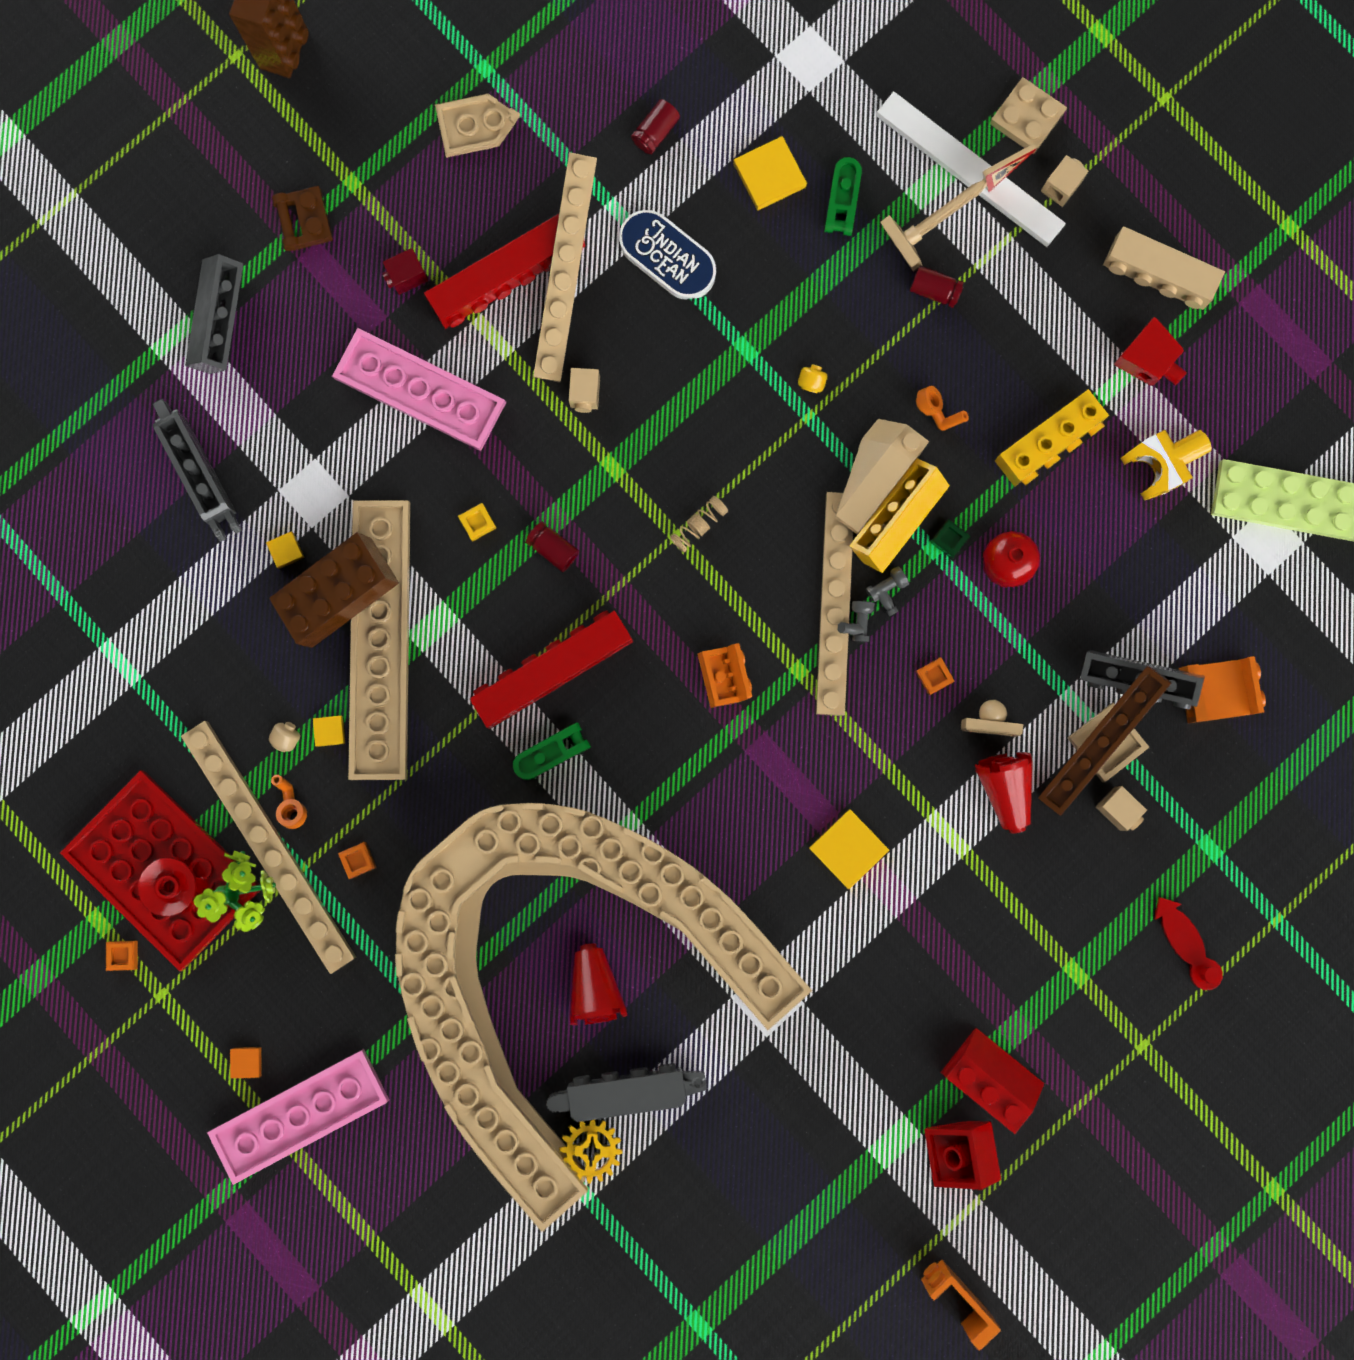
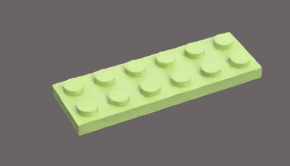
[1211,459,1354,541]

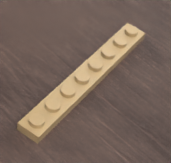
[533,152,597,382]
[816,492,853,716]

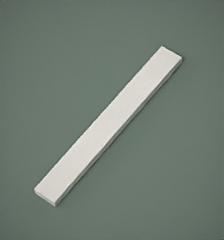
[876,92,1066,247]

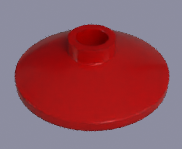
[138,858,196,916]

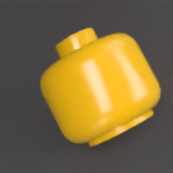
[798,364,827,393]

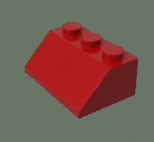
[941,1028,1045,1134]

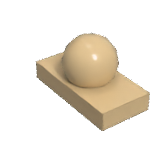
[961,700,1023,737]

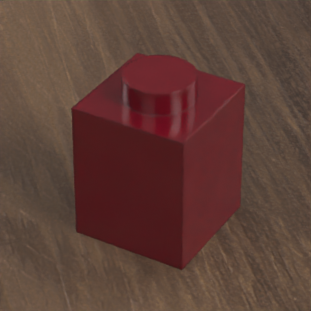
[382,248,428,295]

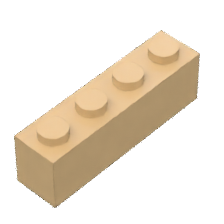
[1103,226,1225,310]

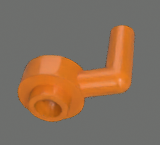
[916,386,969,431]
[271,775,307,829]

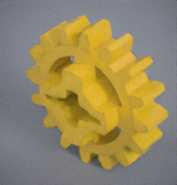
[559,1120,623,1184]

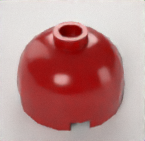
[983,531,1040,588]

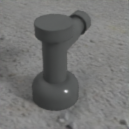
[866,566,909,616]
[837,601,875,642]

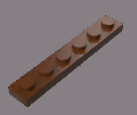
[1038,665,1172,816]

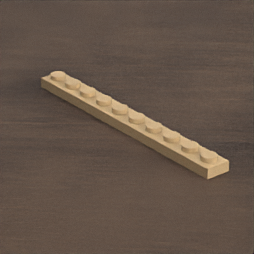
[181,721,357,974]

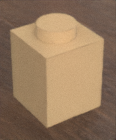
[1041,155,1089,207]
[569,368,600,413]
[1096,786,1147,831]

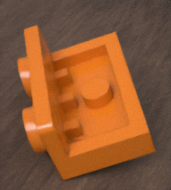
[698,643,752,708]

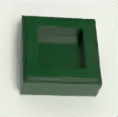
[930,519,970,559]

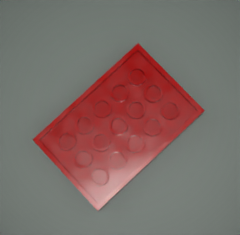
[60,770,260,971]

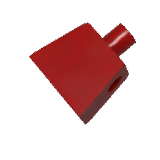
[1114,317,1187,386]

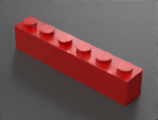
[424,214,585,329]
[470,610,633,729]

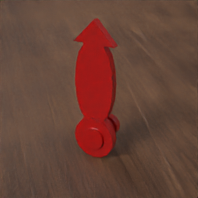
[1154,897,1223,990]

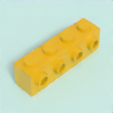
[995,389,1109,487]
[849,458,950,573]

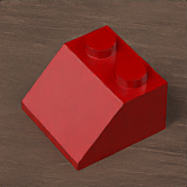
[924,1121,1001,1190]

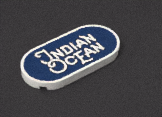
[619,210,716,300]

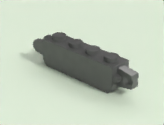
[153,399,242,542]
[546,1063,707,1122]

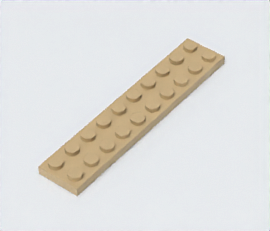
[348,500,410,780]

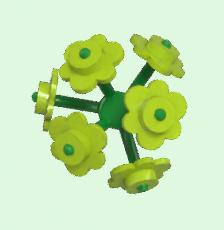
[194,850,276,932]

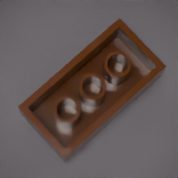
[229,0,308,78]
[269,532,399,648]

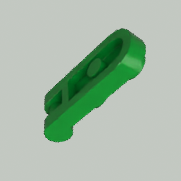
[824,157,862,236]
[513,722,591,780]

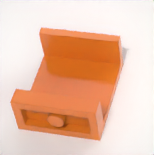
[1179,656,1266,723]
[921,1260,1001,1351]

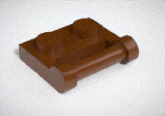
[272,185,334,251]

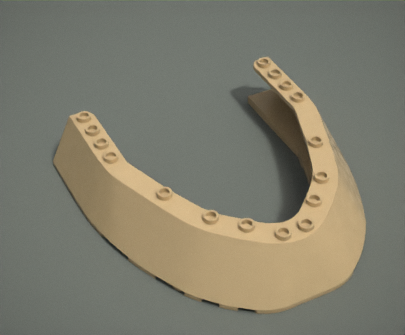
[395,803,812,1232]

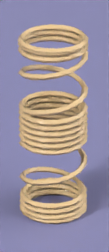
[670,496,728,552]

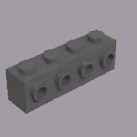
[185,254,244,374]
[1080,650,1205,709]

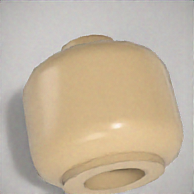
[269,722,300,752]

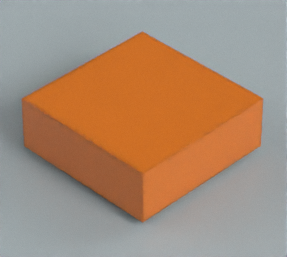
[915,657,955,696]
[338,842,377,879]
[106,941,138,971]
[230,1047,262,1078]

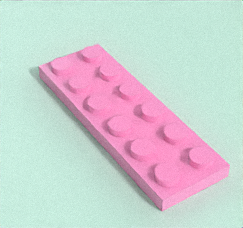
[332,328,506,451]
[207,1049,389,1185]

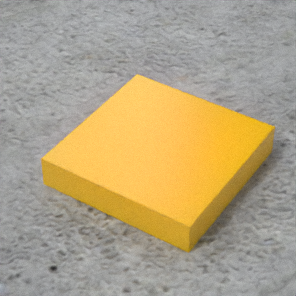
[733,136,807,211]
[809,809,890,890]

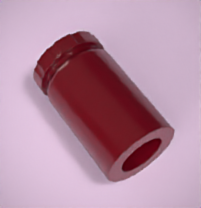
[631,99,680,155]
[910,265,964,308]
[525,521,580,572]

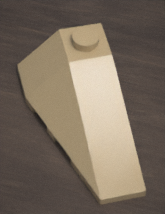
[835,419,929,534]

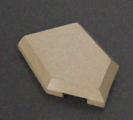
[435,94,520,158]

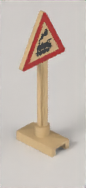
[881,144,1037,272]

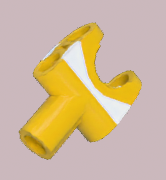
[1120,430,1212,500]

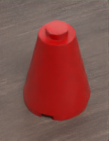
[974,752,1033,833]
[570,943,628,1025]

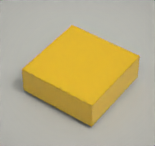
[458,503,496,542]
[266,531,305,569]
[313,716,345,747]

